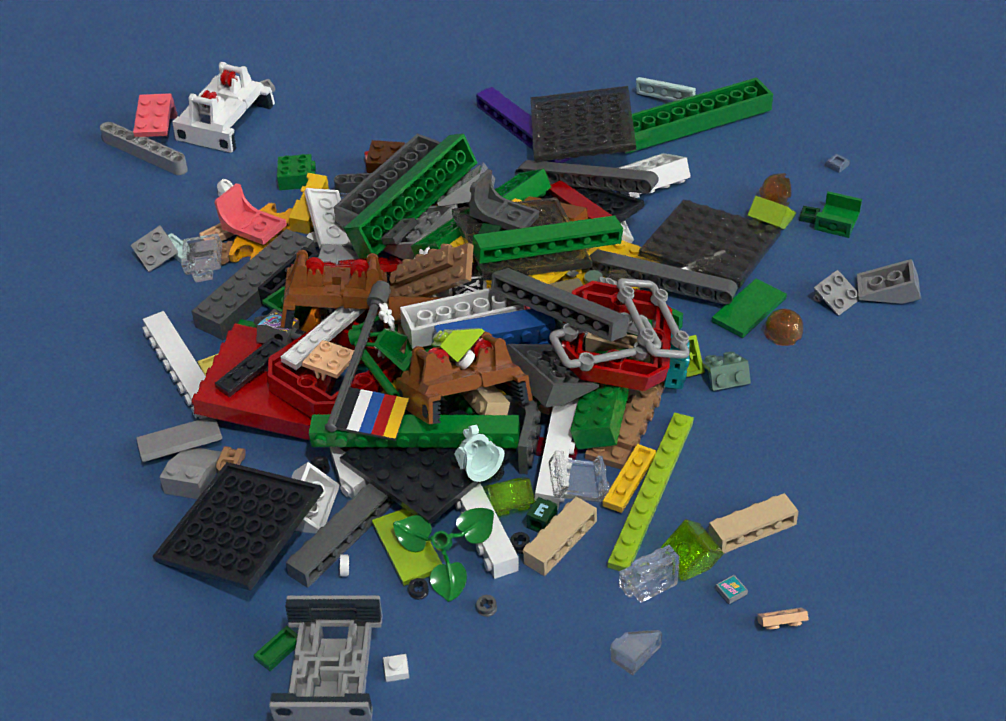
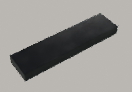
[215,337,285,397]

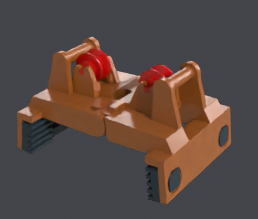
[280,250,388,332]
[396,332,533,424]

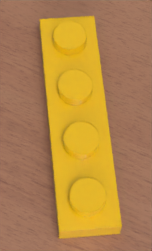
[603,444,656,513]

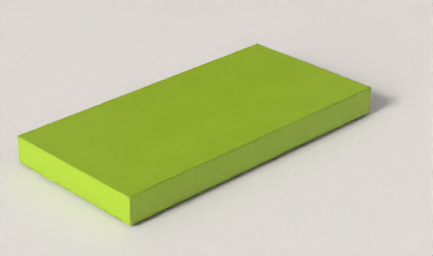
[372,508,442,586]

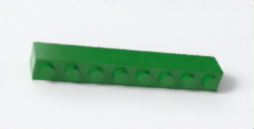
[473,216,623,264]

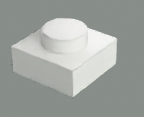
[383,654,409,682]

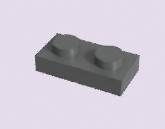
[381,218,417,245]

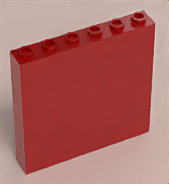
[191,324,337,440]

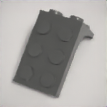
[468,169,540,230]
[504,395,541,475]

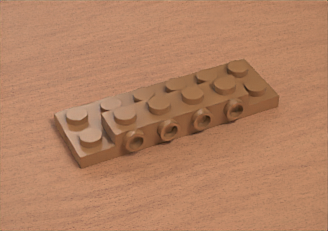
[388,243,473,307]
[585,382,665,470]

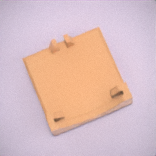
[302,340,354,380]

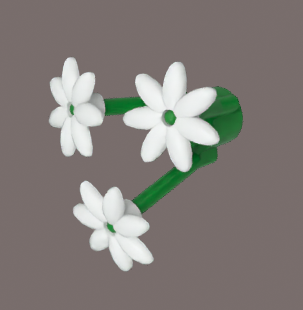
[348,303,396,358]

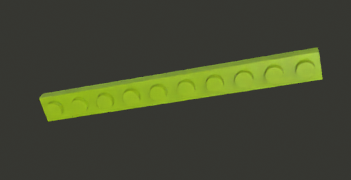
[608,412,694,574]

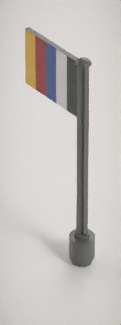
[325,281,409,441]

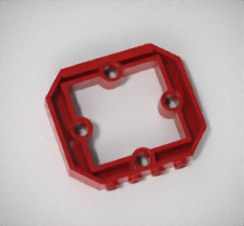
[561,281,672,391]
[268,321,399,418]

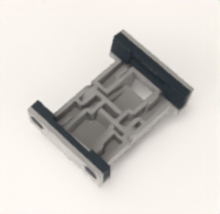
[269,596,382,721]

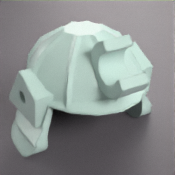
[455,425,504,482]

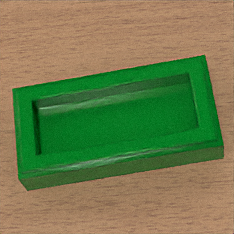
[253,626,298,671]

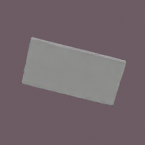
[136,417,222,462]

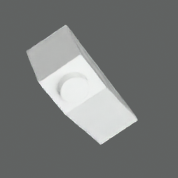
[330,447,369,499]

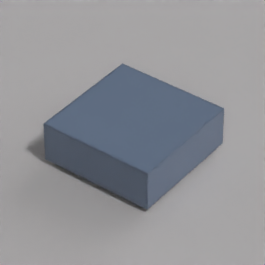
[825,154,850,173]

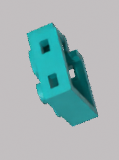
[664,332,690,389]

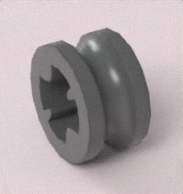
[476,595,497,617]

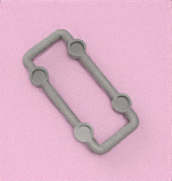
[617,278,690,359]
[549,313,662,371]

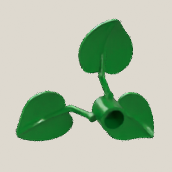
[393,508,494,601]

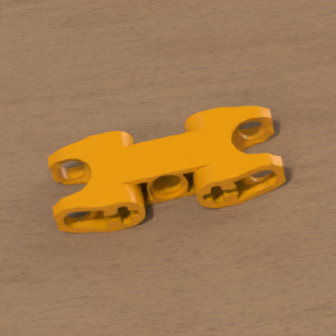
[229,203,293,262]

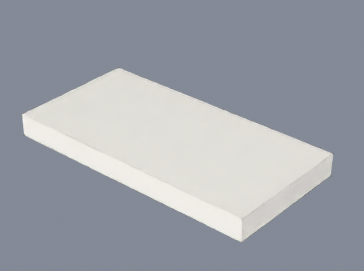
[304,188,353,250]

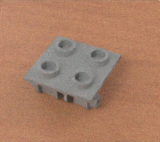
[131,226,179,272]
[813,270,860,316]

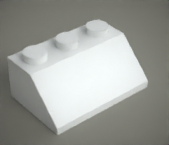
[291,462,340,534]

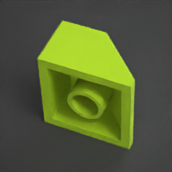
[748,195,796,231]
[431,328,485,362]

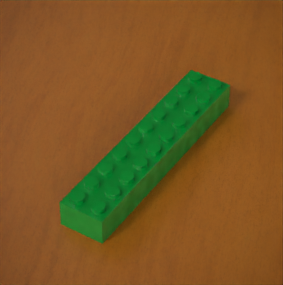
[611,77,773,154]
[343,133,477,259]
[411,168,551,256]

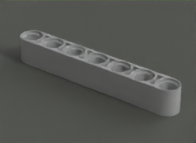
[100,122,188,175]

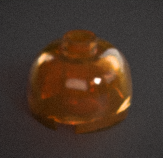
[760,173,791,206]
[764,309,804,346]

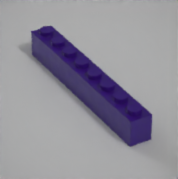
[476,87,571,163]

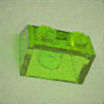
[482,477,535,516]
[658,519,724,581]

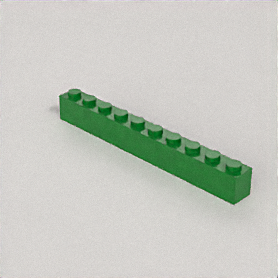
[309,415,520,448]

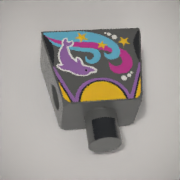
[256,309,306,346]

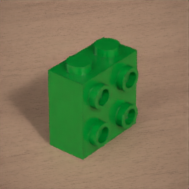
[277,154,316,191]

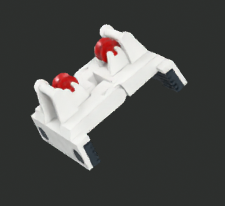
[173,62,275,153]

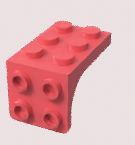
[133,94,178,137]
[215,183,287,245]

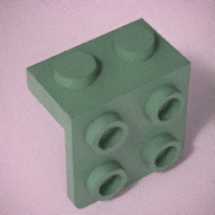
[702,352,751,391]

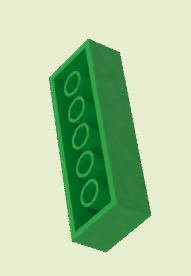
[570,348,632,449]

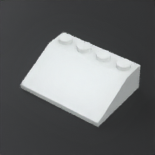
[619,153,691,198]

